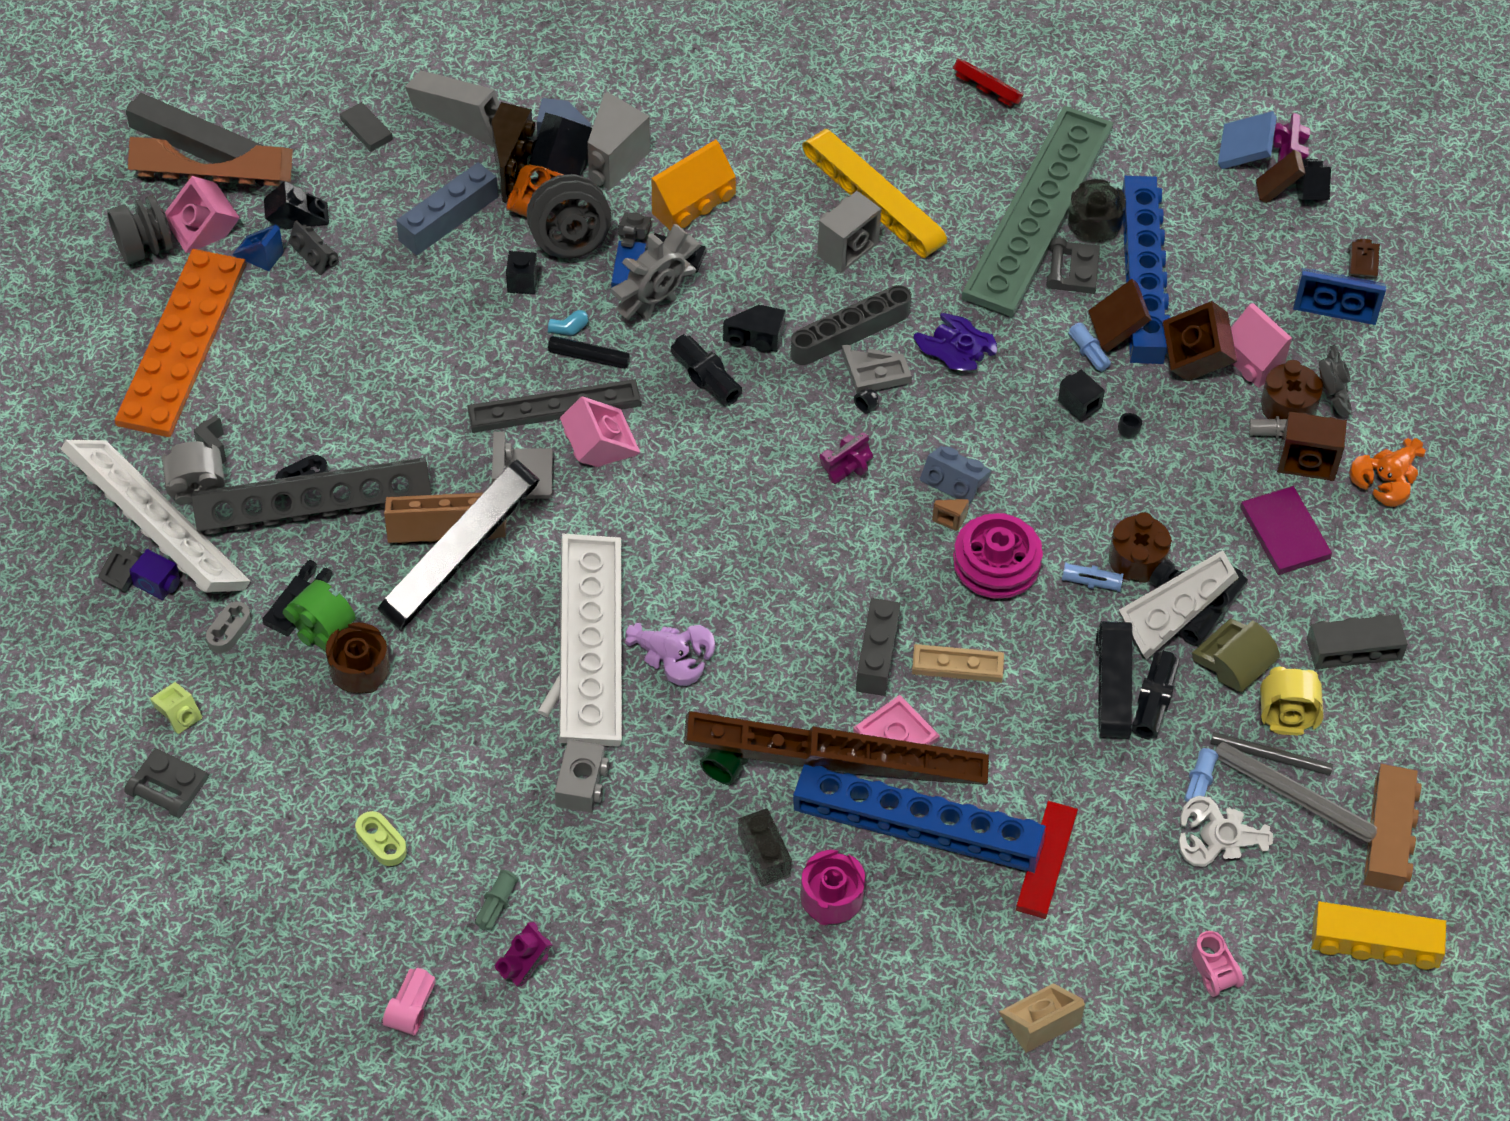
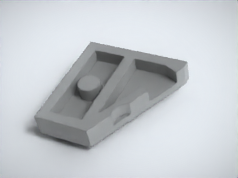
[842,345,912,393]

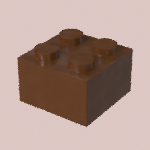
[1163,301,1237,381]
[1277,412,1347,481]

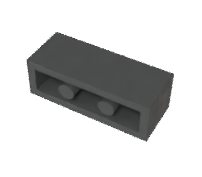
[856,598,901,696]
[1306,614,1408,669]

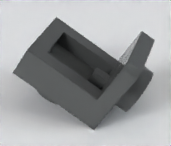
[193,415,227,464]

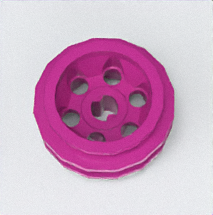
[953,513,1043,599]

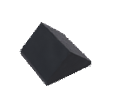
[529,112,592,176]

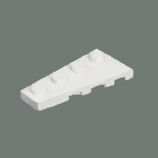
[1119,550,1239,660]

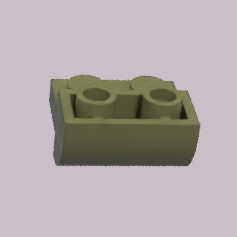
[1192,618,1280,693]

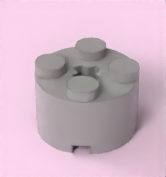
[162,441,225,505]

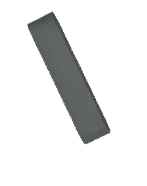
[790,285,912,365]

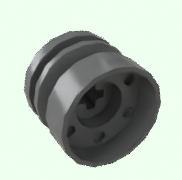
[107,195,173,265]

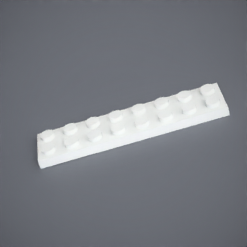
[61,440,250,593]
[559,534,622,747]

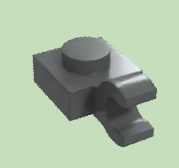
[618,212,651,248]

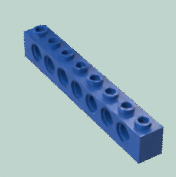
[1121,175,1170,364]
[793,764,1046,873]

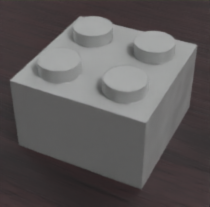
[817,191,881,273]

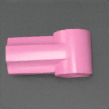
[383,968,436,1036]

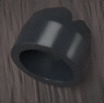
[854,388,878,414]
[1118,413,1142,438]

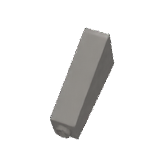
[405,70,500,147]

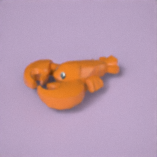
[1349,438,1426,507]

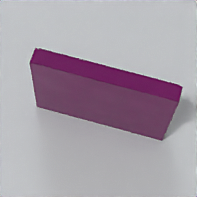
[1240,486,1332,575]

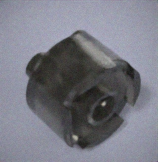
[1068,179,1126,242]

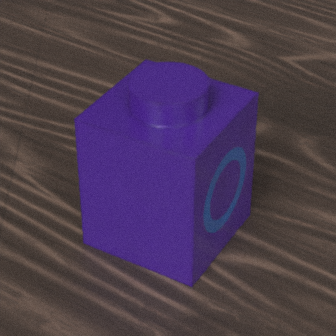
[129,549,180,601]

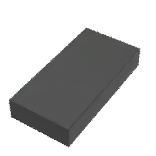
[340,102,393,152]

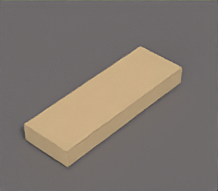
[912,644,1004,683]

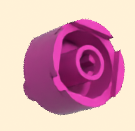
[800,850,865,925]

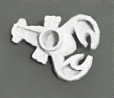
[1178,796,1273,867]

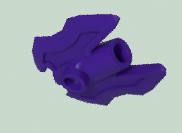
[913,313,997,371]

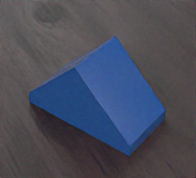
[232,224,284,271]

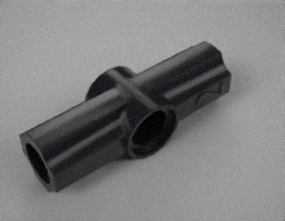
[671,334,742,406]
[1179,567,1248,645]
[1131,650,1180,740]

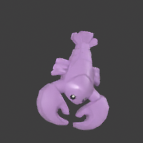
[625,623,716,686]

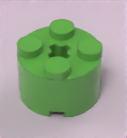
[283,580,356,650]

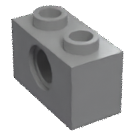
[555,739,609,813]

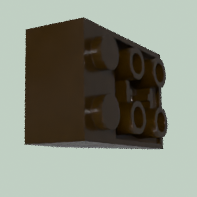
[492,102,536,203]

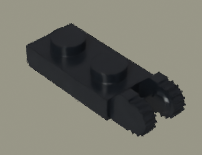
[262,560,332,637]

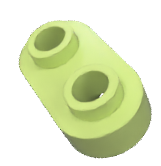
[355,811,407,866]

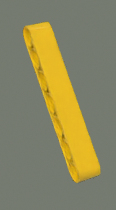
[802,129,947,258]

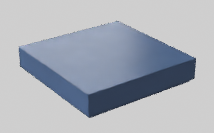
[1218,111,1277,169]

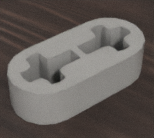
[206,601,251,654]

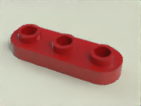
[952,58,1024,106]

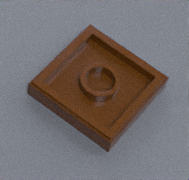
[1088,279,1151,352]

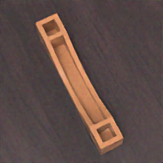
[128,137,293,186]

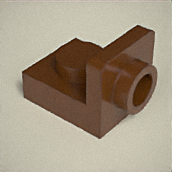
[1347,239,1380,279]

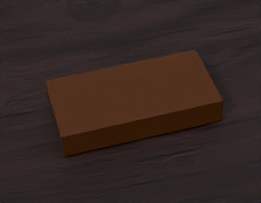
[1256,150,1305,203]

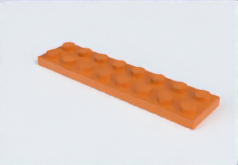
[115,248,246,437]

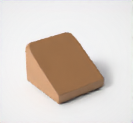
[932,499,969,531]

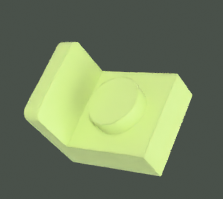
[150,682,202,734]

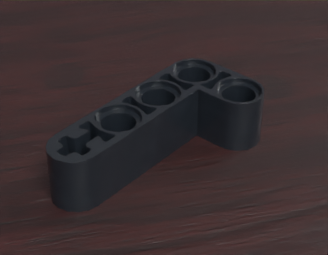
[1096,621,1132,738]

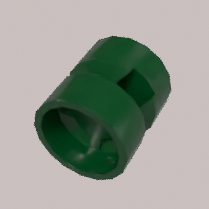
[700,748,749,785]

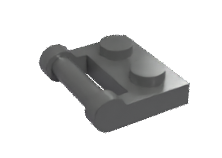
[1046,237,1100,294]
[124,748,209,818]

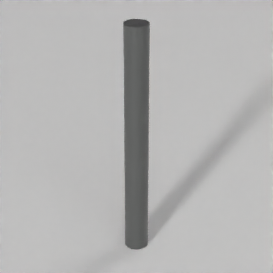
[1210,732,1333,776]

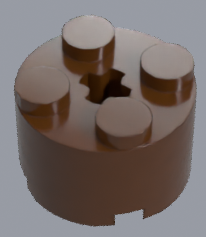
[1261,360,1323,419]
[1109,512,1172,583]
[326,622,390,693]

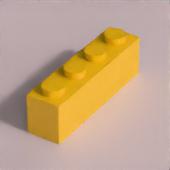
[1311,901,1446,970]

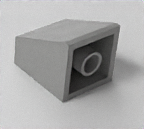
[588,92,650,190]

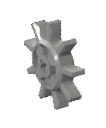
[610,224,701,320]

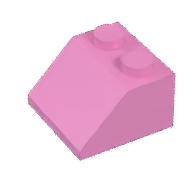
[165,176,240,253]
[1231,303,1292,388]
[560,396,641,467]

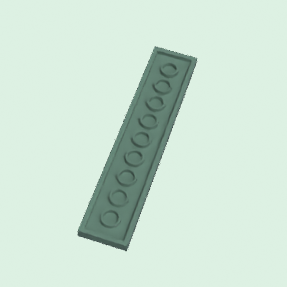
[961,105,1114,317]

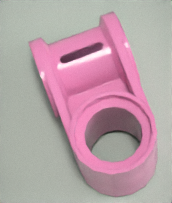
[1192,931,1244,997]

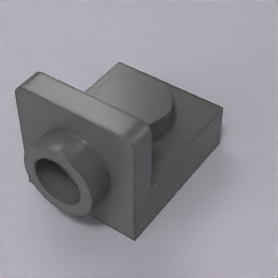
[98,545,143,592]

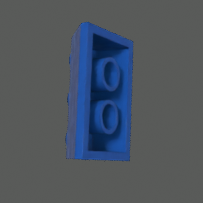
[1293,268,1386,325]

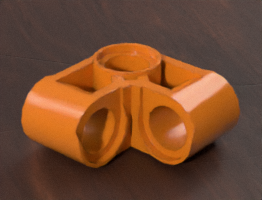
[507,165,566,218]

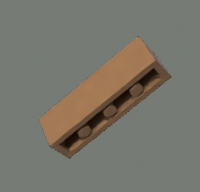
[384,493,507,544]
[1363,764,1422,892]

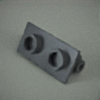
[289,220,339,275]

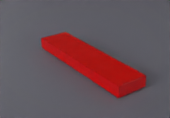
[1015,800,1078,919]

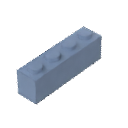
[396,162,498,256]

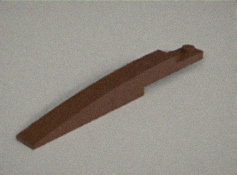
[684,711,989,785]

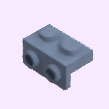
[920,446,992,504]

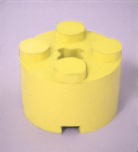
[1260,667,1323,736]

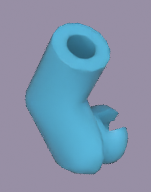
[548,310,588,336]

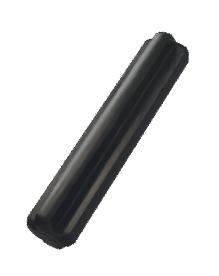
[548,336,630,369]

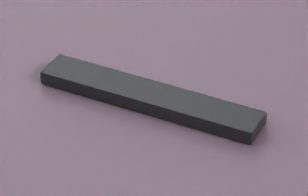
[467,379,641,433]

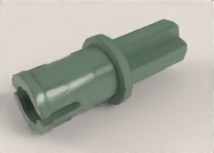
[475,870,518,931]

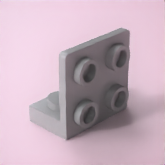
[492,431,553,499]

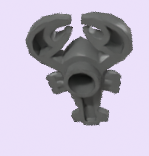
[1319,344,1352,417]

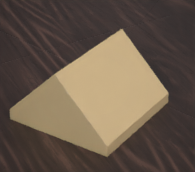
[999,983,1085,1053]

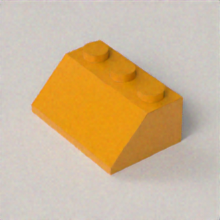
[651,139,736,230]

